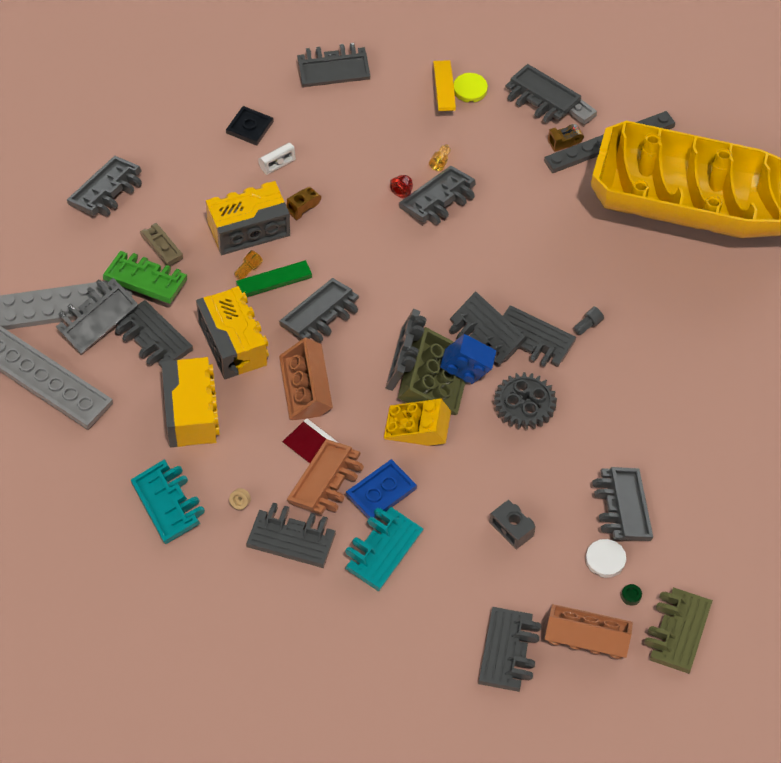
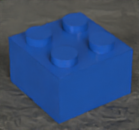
[440,334,496,384]

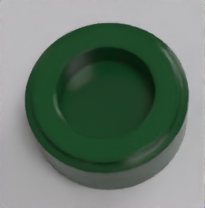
[621,584,642,606]

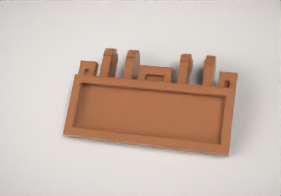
[287,439,364,515]

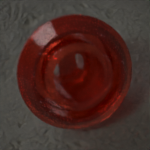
[390,175,413,198]

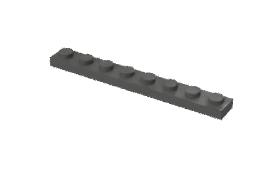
[544,111,675,174]

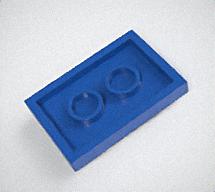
[346,459,417,519]

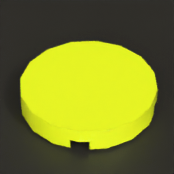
[454,73,488,102]

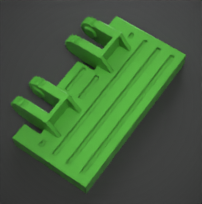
[103,251,187,304]

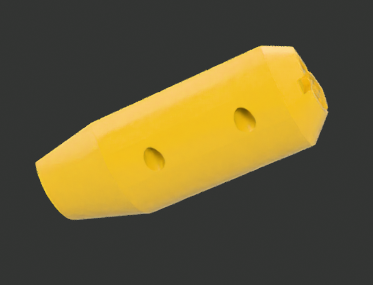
[591,121,781,238]

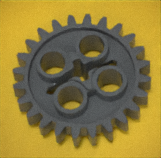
[494,372,557,430]

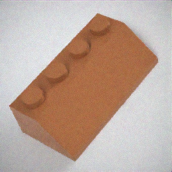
[279,337,333,420]
[544,604,633,659]

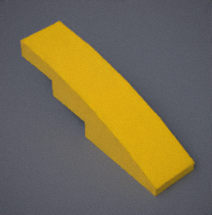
[433,60,456,111]

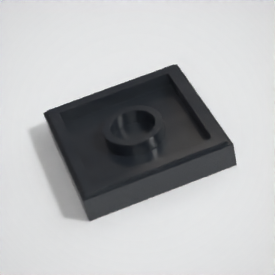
[226,106,274,146]

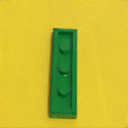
[236,260,312,297]

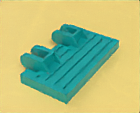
[131,459,205,544]
[345,507,423,592]

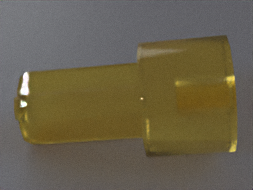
[429,144,451,171]
[234,250,263,280]

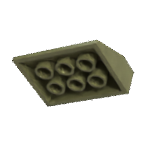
[398,327,465,415]

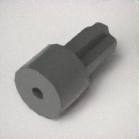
[573,306,604,335]

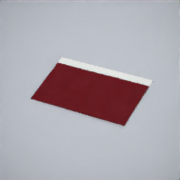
[282,419,337,463]

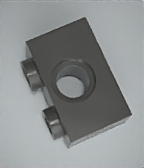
[489,499,536,550]

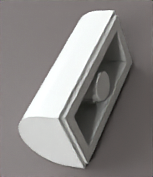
[258,143,296,175]

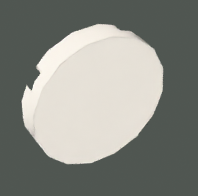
[586,539,626,578]

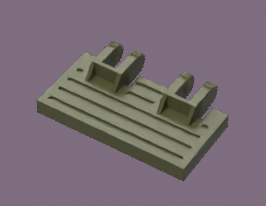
[644,587,713,674]

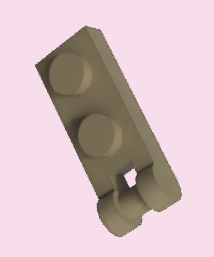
[140,223,183,266]

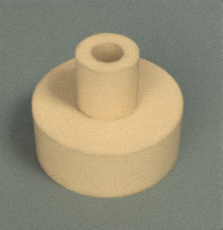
[229,488,251,510]

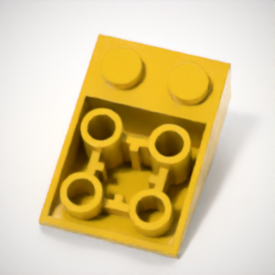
[384,398,451,446]

